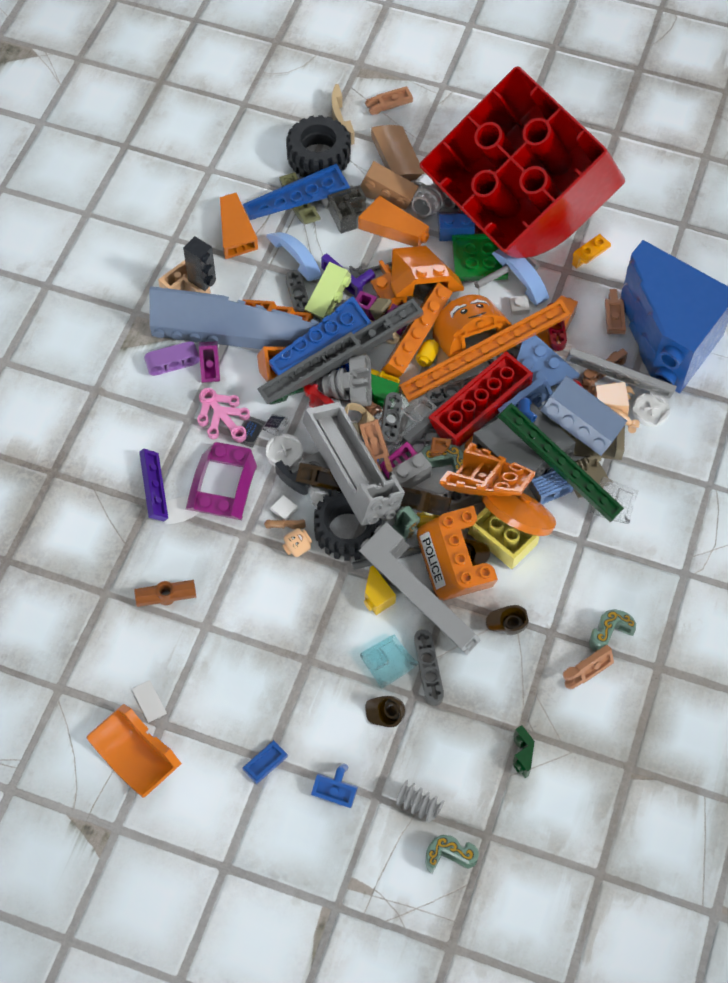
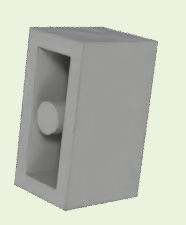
[389,452,432,488]

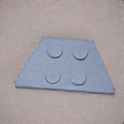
[517,335,580,388]

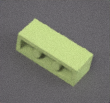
[305,262,351,320]

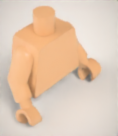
[594,382,640,433]

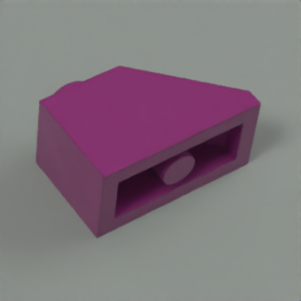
[199,341,220,383]

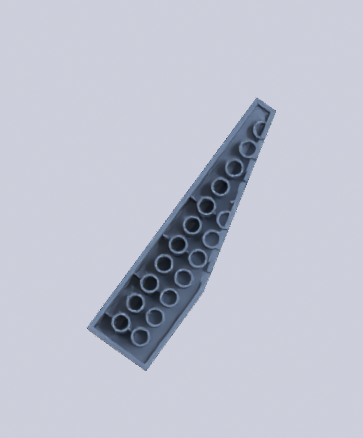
[149,286,319,349]

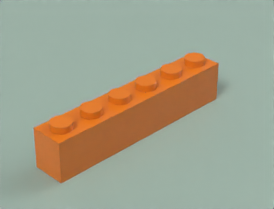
[381,282,453,378]

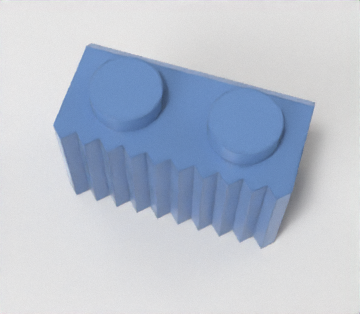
[529,468,574,504]

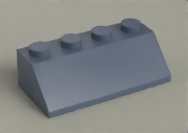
[540,375,627,456]

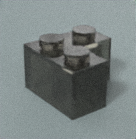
[327,185,366,234]

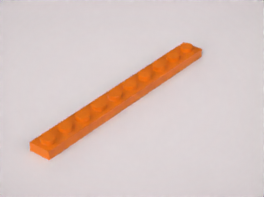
[399,299,570,402]

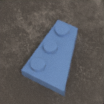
[498,376,553,413]

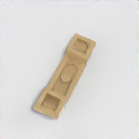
[332,84,355,145]

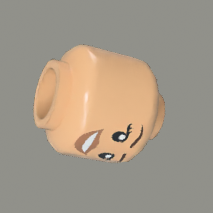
[282,528,312,557]

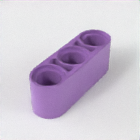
[144,342,200,376]

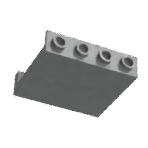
[472,402,576,478]

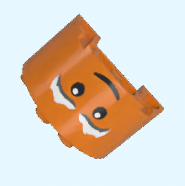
[433,295,512,358]

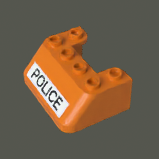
[416,505,498,600]

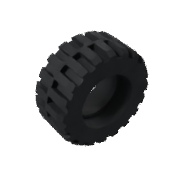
[286,115,351,177]

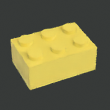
[468,507,539,569]

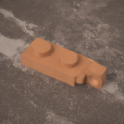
[605,289,626,334]

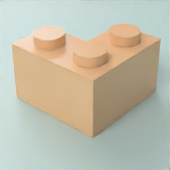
[158,260,211,294]

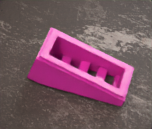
[379,442,418,479]

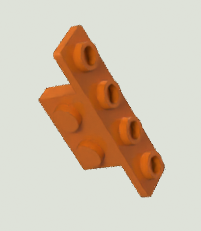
[370,260,408,310]

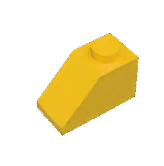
[364,566,396,615]

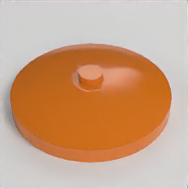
[482,492,556,536]

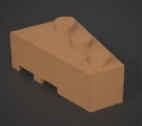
[356,161,419,210]

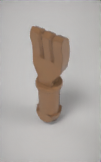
[264,519,306,529]

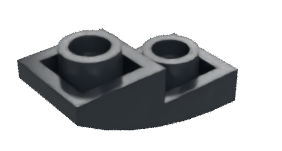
[275,460,309,495]

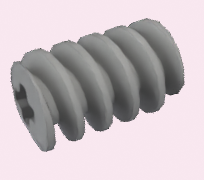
[396,780,445,823]

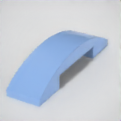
[266,232,322,281]
[492,249,550,306]

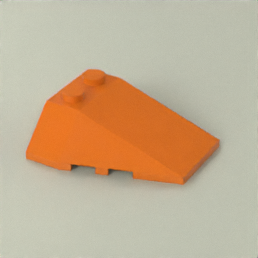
[391,246,464,298]

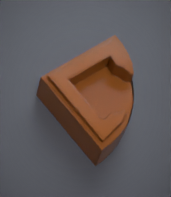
[430,437,451,457]

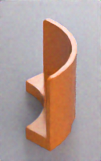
[86,704,182,798]

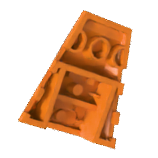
[439,442,535,496]

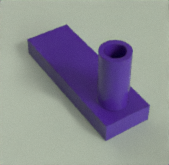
[321,253,376,298]

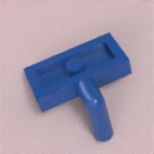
[311,763,358,808]

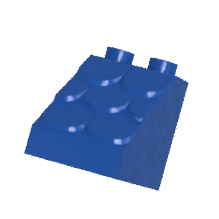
[620,240,728,394]

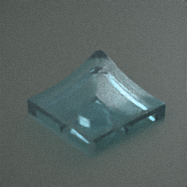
[360,634,418,689]

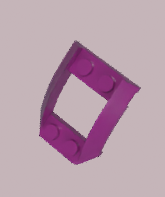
[186,442,257,520]

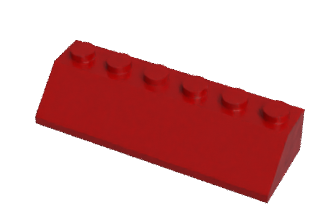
[429,351,533,447]

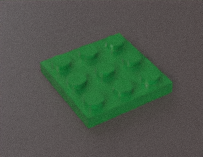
[452,234,509,281]

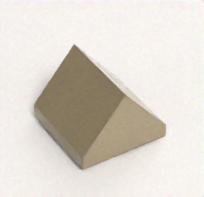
[369,298,392,320]

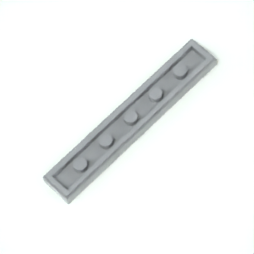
[566,348,677,398]

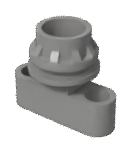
[412,174,456,217]
[322,354,372,407]

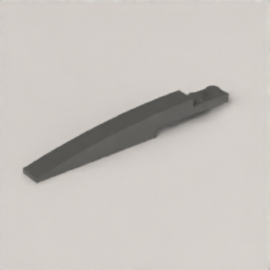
[257,298,423,404]

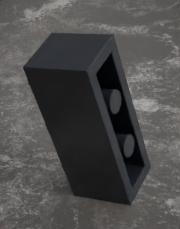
[183,236,216,291]

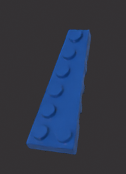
[243,164,351,220]

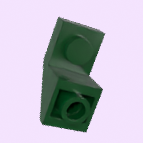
[513,725,535,778]

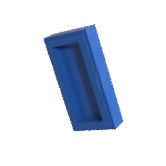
[242,740,288,784]

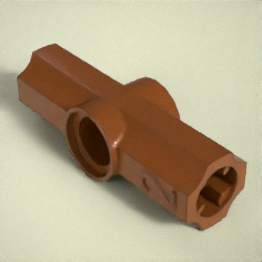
[134,580,197,607]

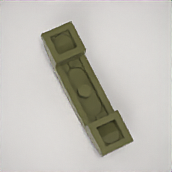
[279,172,321,225]

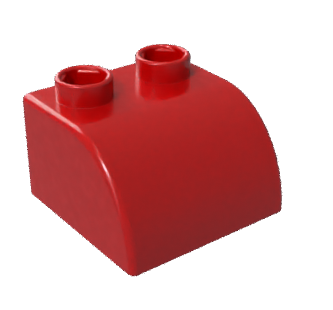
[420,66,625,258]

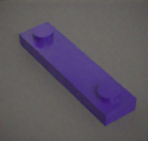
[139,449,168,522]

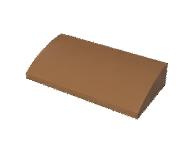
[371,125,425,181]

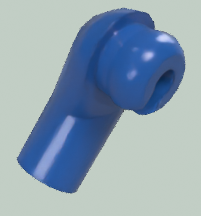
[518,397,537,422]

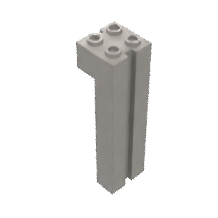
[302,402,405,526]
[359,522,481,655]

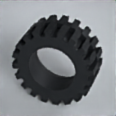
[314,489,382,561]

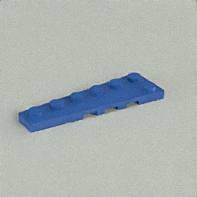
[269,296,372,376]

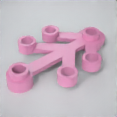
[197,388,250,443]

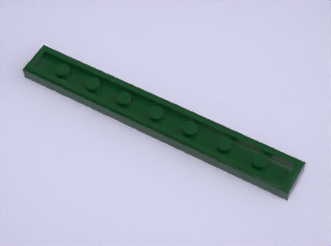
[497,403,624,523]

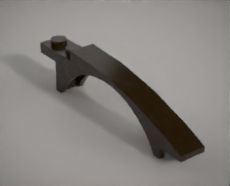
[296,462,452,516]

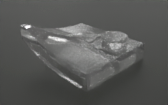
[589,477,639,524]

